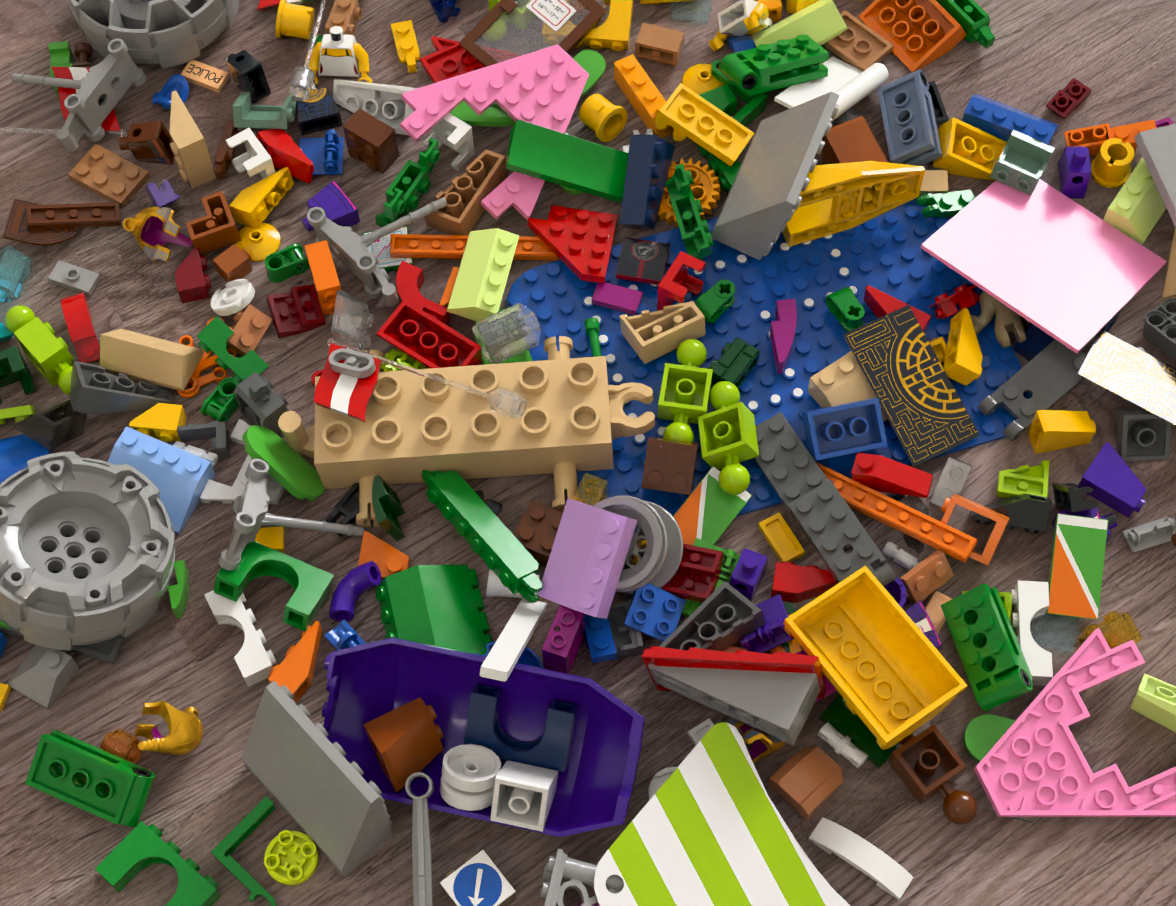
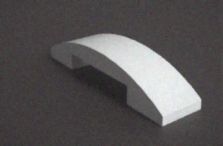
[808,817,914,900]

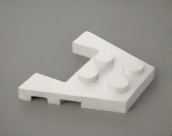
[200,419,285,504]

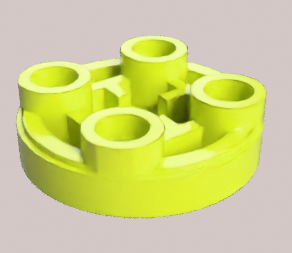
[264,830,319,886]

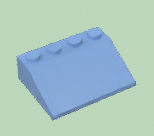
[108,426,216,535]

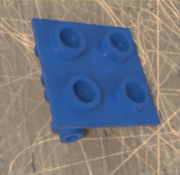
[299,129,344,175]
[623,583,686,642]

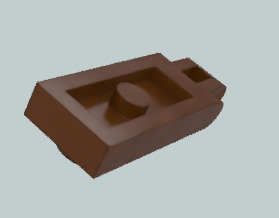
[213,120,240,180]

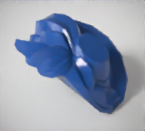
[152,74,189,111]

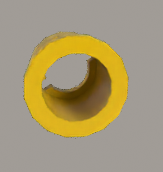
[275,0,314,40]
[578,93,628,142]
[1090,138,1135,188]

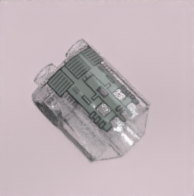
[472,303,541,364]

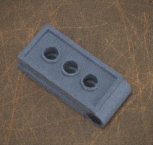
[878,69,943,166]

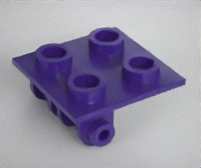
[740,594,795,653]

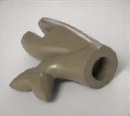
[970,291,1026,348]

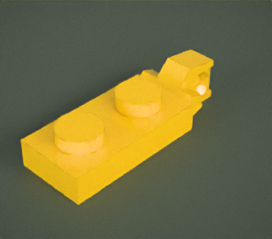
[391,20,420,74]

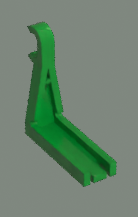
[711,59,768,127]
[211,796,277,906]

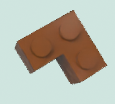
[186,190,241,255]

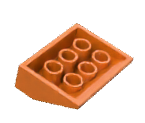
[858,0,967,72]

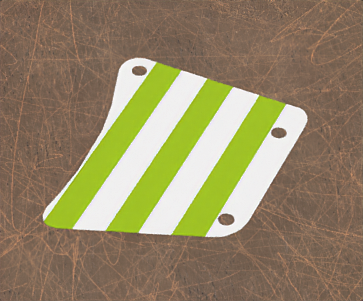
[594,722,850,906]

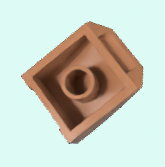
[768,746,843,821]

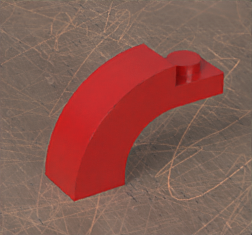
[396,260,450,324]
[61,292,100,363]

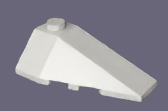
[333,79,417,135]

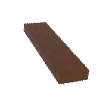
[26,202,121,229]

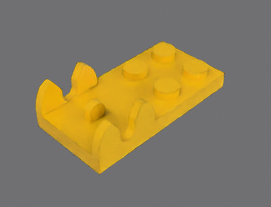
[655,83,755,166]

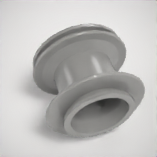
[593,496,683,595]

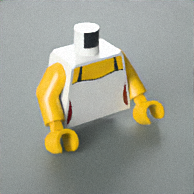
[709,0,772,52]
[304,26,373,85]

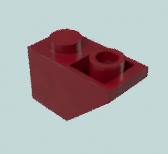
[174,248,212,304]

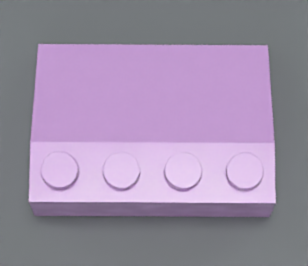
[537,498,638,619]

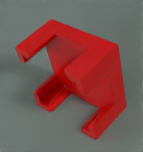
[657,251,706,311]

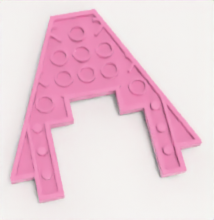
[400,44,589,220]
[974,628,1176,817]

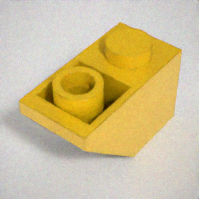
[129,403,187,442]

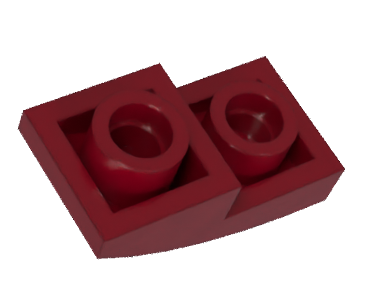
[1046,78,1091,119]

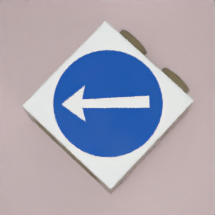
[440,850,517,906]

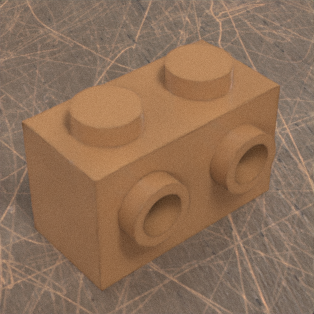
[325,0,362,36]
[635,23,684,66]

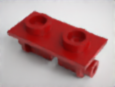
[928,283,979,319]

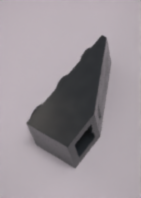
[970,493,1052,534]

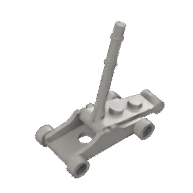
[11,38,147,152]
[307,197,448,307]
[219,458,364,571]

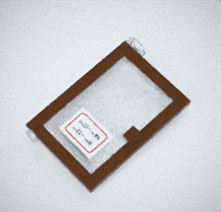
[459,0,607,67]

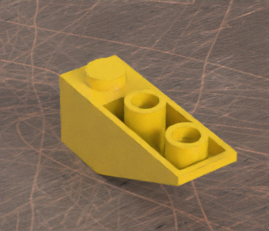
[229,167,294,229]

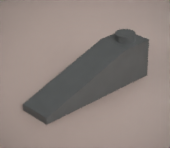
[70,361,175,415]

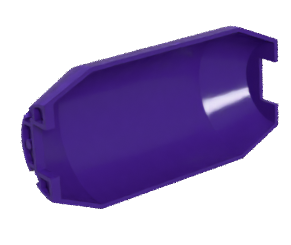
[322,637,645,837]

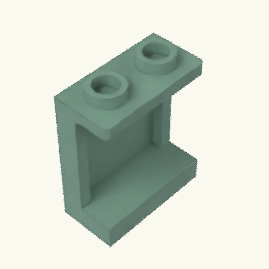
[233,92,298,129]
[990,129,1055,195]

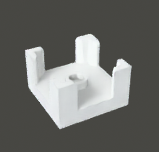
[423,113,475,171]
[226,128,275,179]

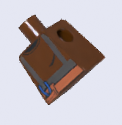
[119,121,175,164]

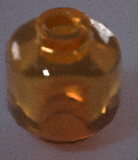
[100,729,142,763]

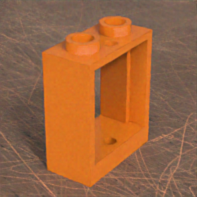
[304,240,346,315]
[938,493,1010,565]

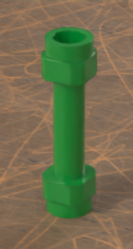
[584,318,602,357]

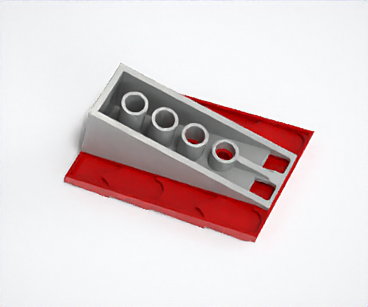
[641,646,827,746]

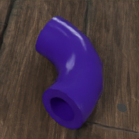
[329,561,381,622]

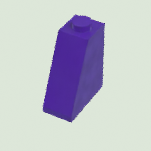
[1077,442,1146,518]

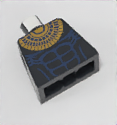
[227,50,271,104]
[297,82,343,135]

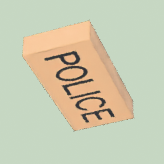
[180,60,230,93]

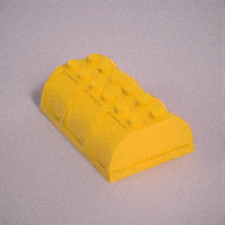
[783,566,968,750]

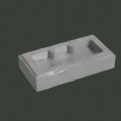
[48,260,101,296]

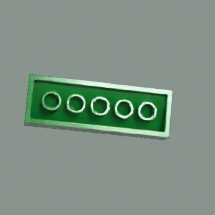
[505,119,629,203]

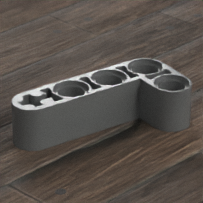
[1143,298,1176,362]

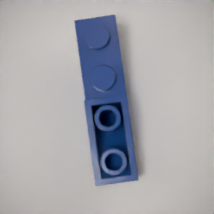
[584,613,617,663]

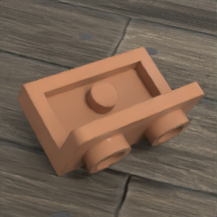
[227,304,273,356]
[900,549,954,604]

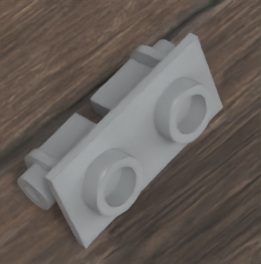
[1122,517,1176,553]

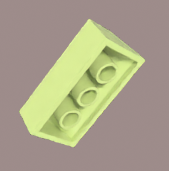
[1103,157,1167,245]
[447,228,519,324]

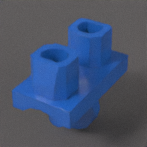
[324,620,366,650]

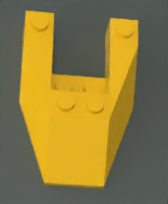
[782,161,925,247]

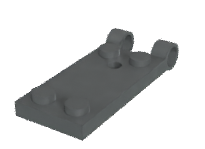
[977,339,1087,441]

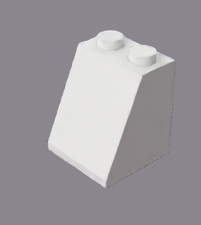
[490,760,559,832]

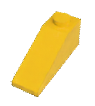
[943,308,983,386]

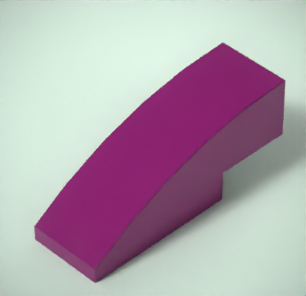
[769,299,797,374]

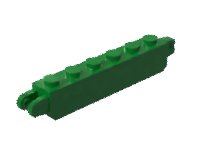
[936,0,995,49]
[421,470,543,603]

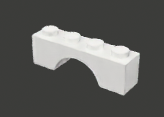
[1010,580,1053,686]
[204,590,277,687]

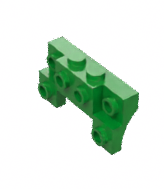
[375,138,440,227]
[665,164,714,265]

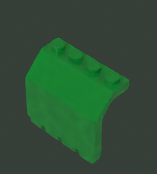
[375,565,493,655]

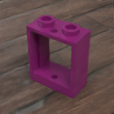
[542,605,585,674]

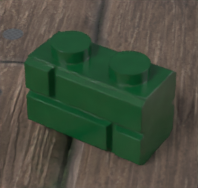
[708,337,760,388]

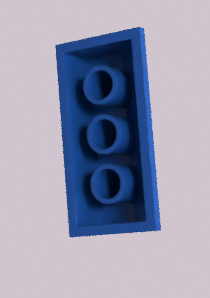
[962,94,1059,145]

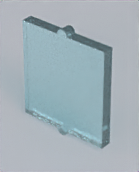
[670,0,712,23]
[1030,613,1079,652]

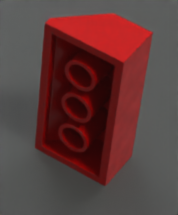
[376,299,482,368]

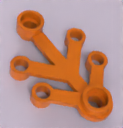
[176,317,237,398]

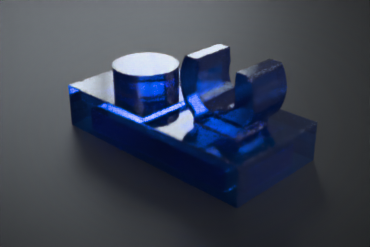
[429,0,461,23]

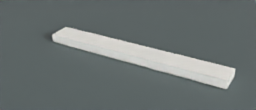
[479,599,547,682]

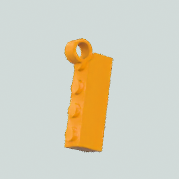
[614,54,674,138]

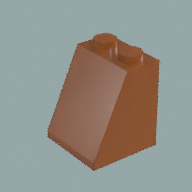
[822,116,888,165]
[363,697,444,792]

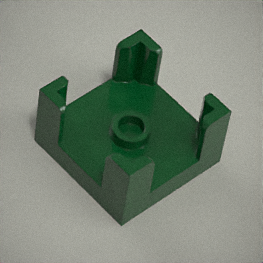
[0,345,37,405]

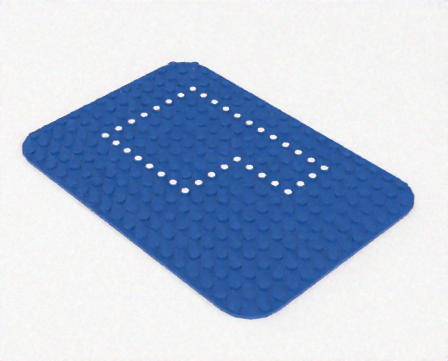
[507,195,1032,540]

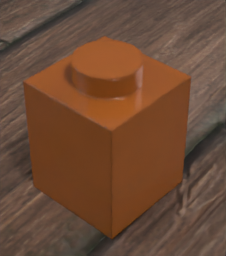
[213,244,252,283]

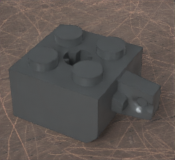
[234,372,289,436]

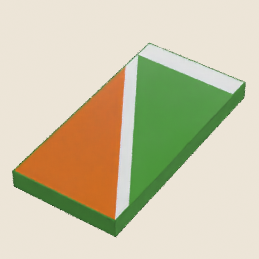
[673,466,752,545]
[1046,514,1108,620]

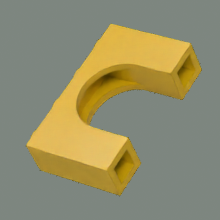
[542,0,633,51]

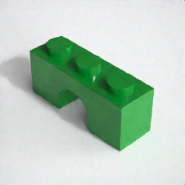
[197,316,269,383]

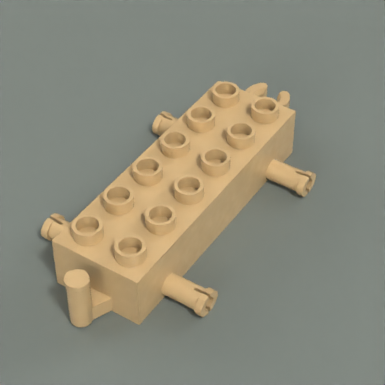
[278,336,655,528]

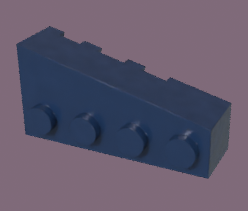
[620,135,675,230]

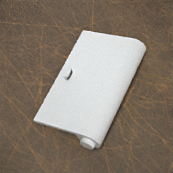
[774,56,889,122]

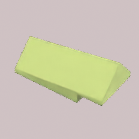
[751,0,848,47]
[1130,673,1176,733]

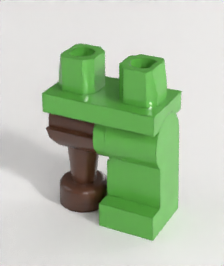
[49,41,92,97]

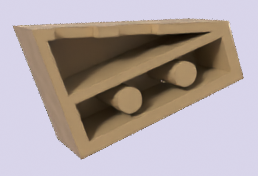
[619,301,706,364]

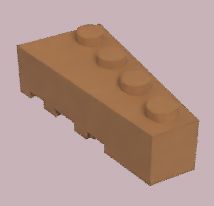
[424,150,510,235]

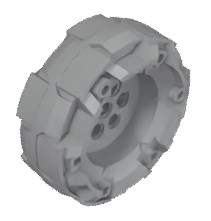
[69,0,239,68]
[0,452,175,650]

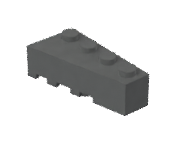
[659,581,766,651]

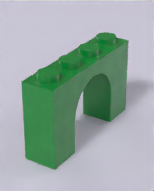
[214,541,334,632]
[95,821,221,906]

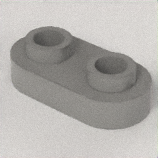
[329,348,376,378]

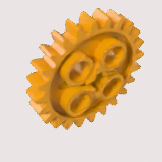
[658,158,721,227]

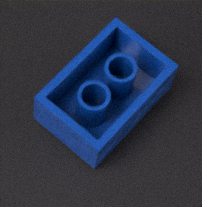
[801,398,888,461]

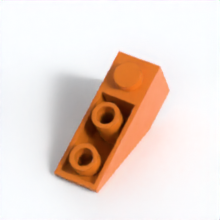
[268,620,323,703]

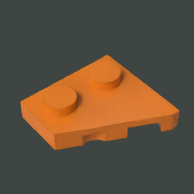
[358,531,410,581]

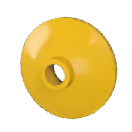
[682,64,725,95]
[235,222,281,262]

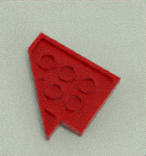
[420,36,519,83]
[528,205,618,284]

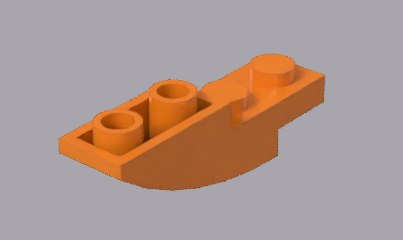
[1064,120,1156,156]

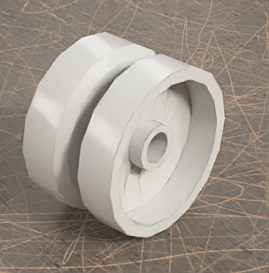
[439,744,501,811]

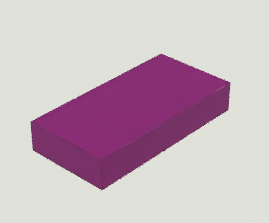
[591,282,643,315]

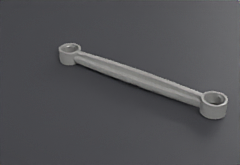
[405,772,434,906]

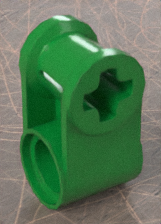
[265,244,310,283]
[694,279,736,324]
[826,287,865,332]
[200,378,239,423]

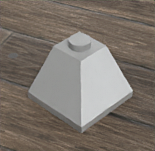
[7,645,79,710]

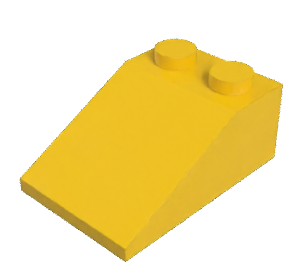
[933,117,1007,181]

